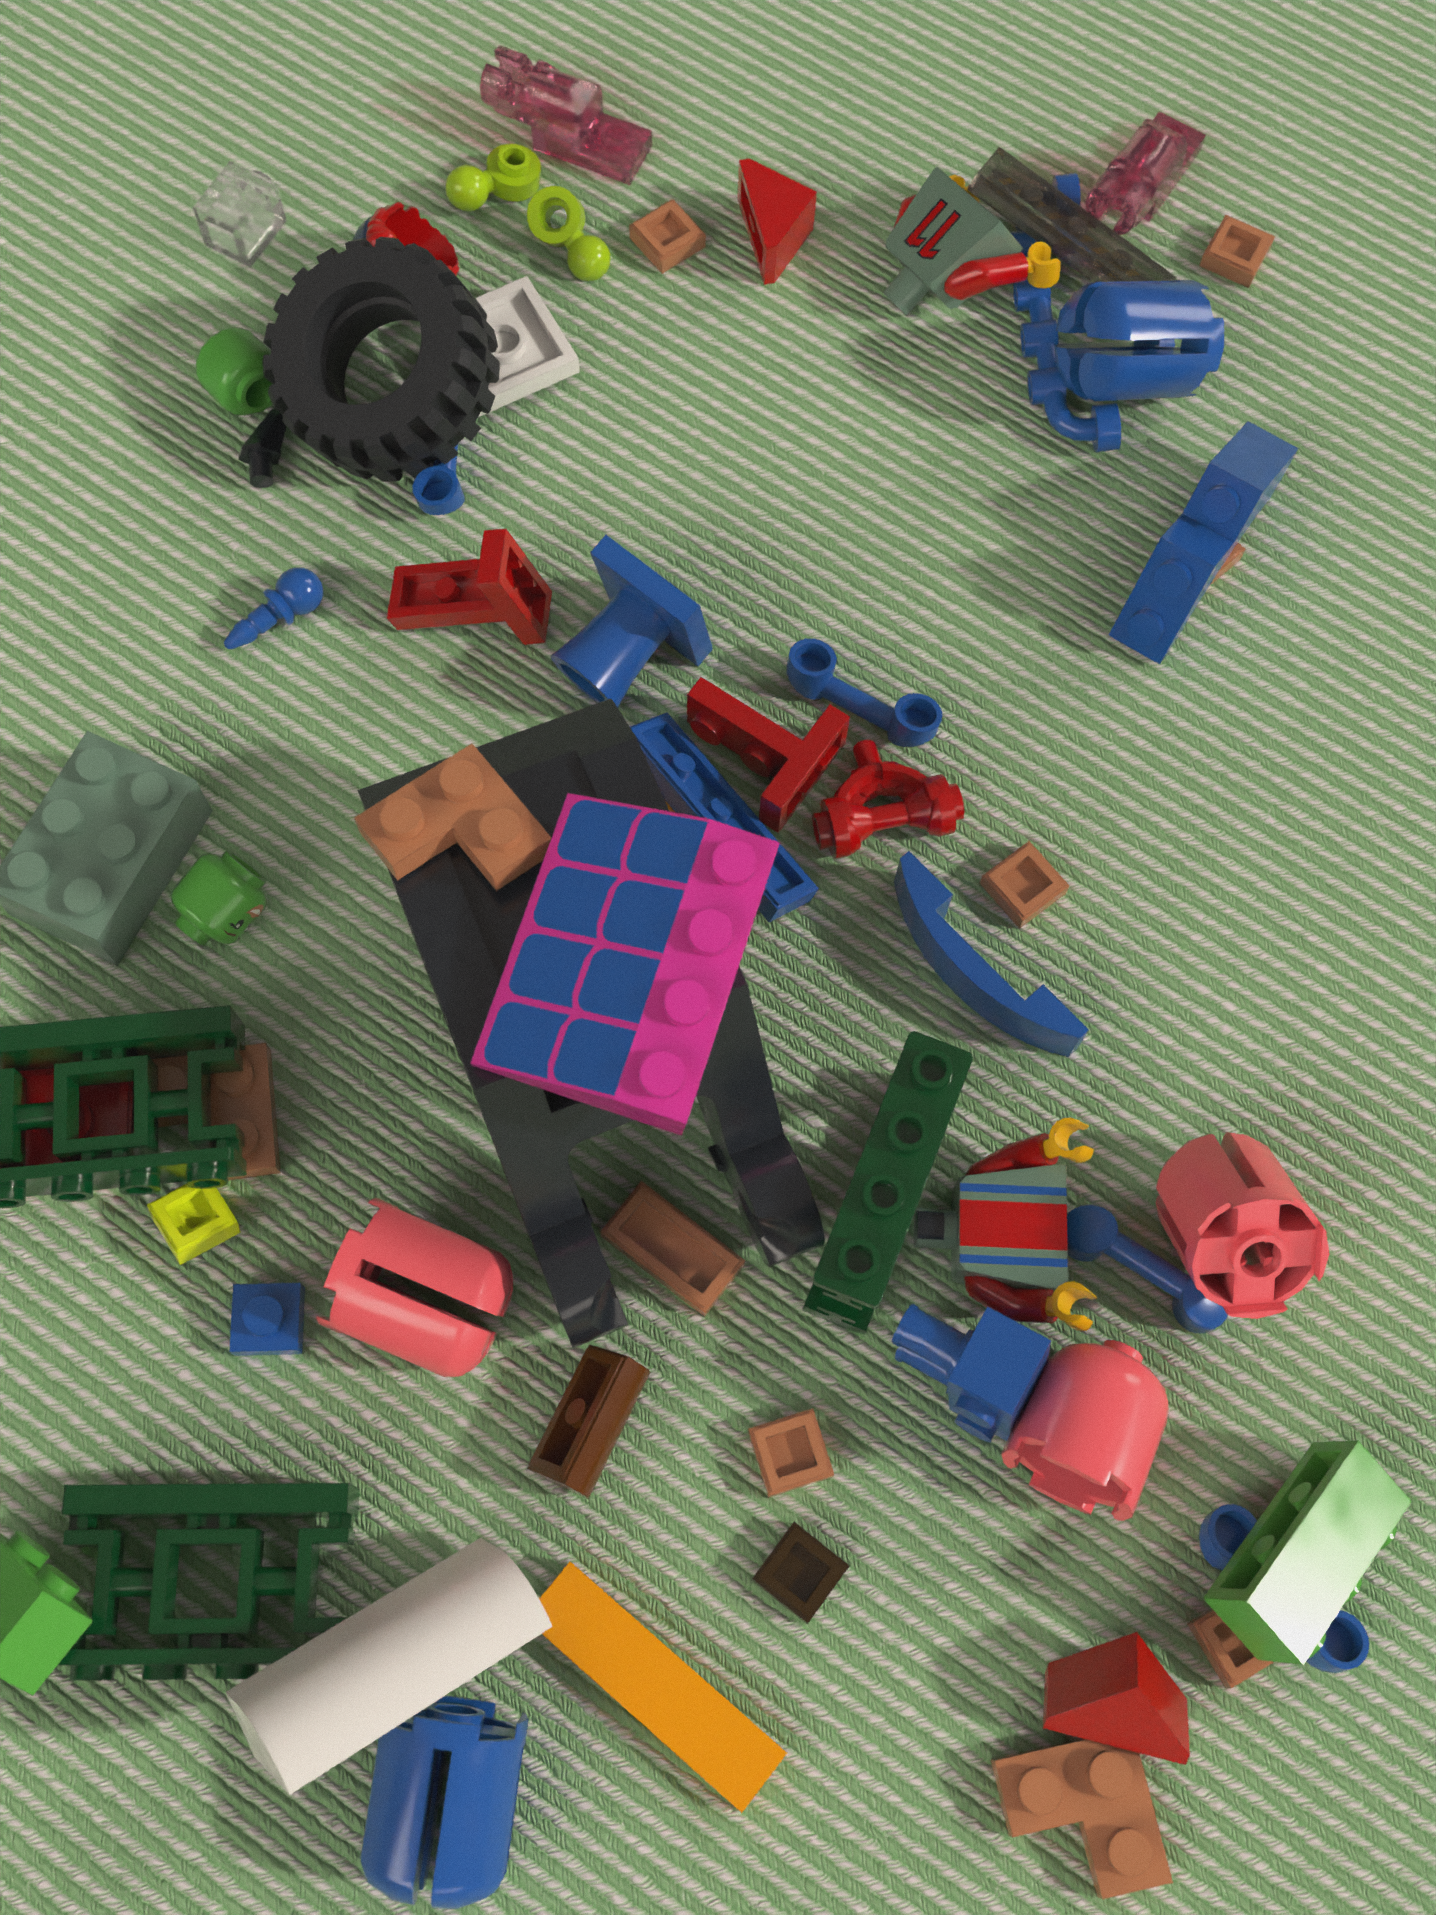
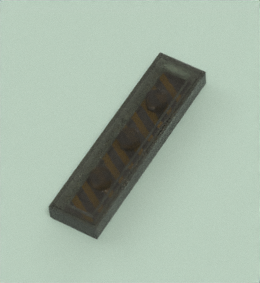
[967,147,1176,282]

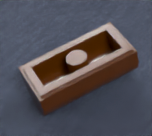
[527,1344,651,1499]

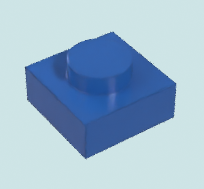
[229,1283,305,1356]

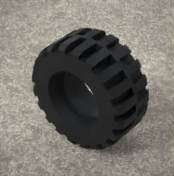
[262,237,500,482]

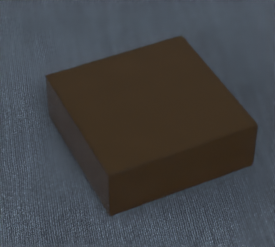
[751,1522,849,1624]

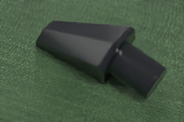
[238,409,287,488]

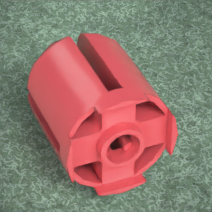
[1156,1132,1329,1319]
[316,1198,513,1377]

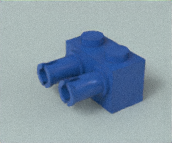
[892,1304,1051,1442]

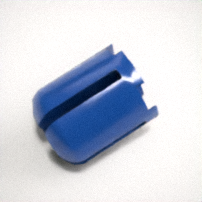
[1054,280,1224,401]
[360,1696,528,1909]

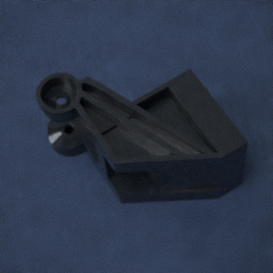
[358,698,825,1348]

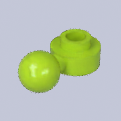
[445,144,541,211]
[527,186,611,281]

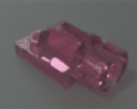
[480,45,652,185]
[1085,111,1206,236]

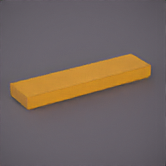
[539,1561,787,1813]

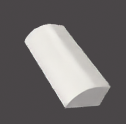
[225,1538,553,1795]

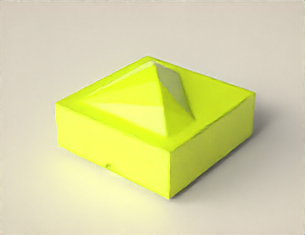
[147,1184,241,1265]

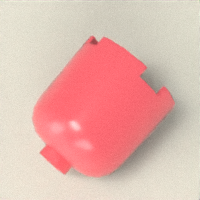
[1001,1340,1169,1521]

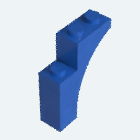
[1109,421,1299,665]

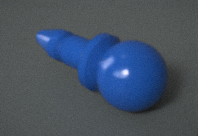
[224,567,323,649]

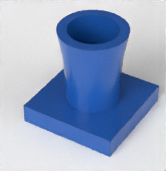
[551,535,713,708]

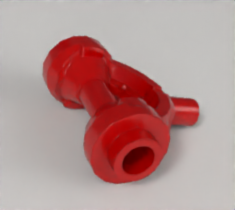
[812,740,964,859]

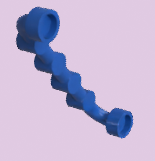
[1010,173,1121,452]

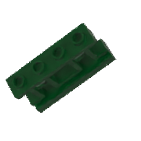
[0,1005,247,1208]
[802,1031,973,1336]
[58,1483,359,1681]

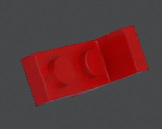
[387,528,552,645]
[687,677,850,834]

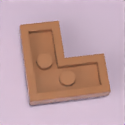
[354,743,552,891]
[152,1043,281,1181]
[990,1738,1173,1899]

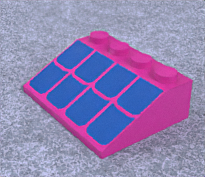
[471,793,780,1136]

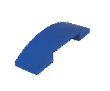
[894,851,1089,1057]

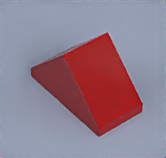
[738,158,817,285]
[1043,1632,1190,1765]

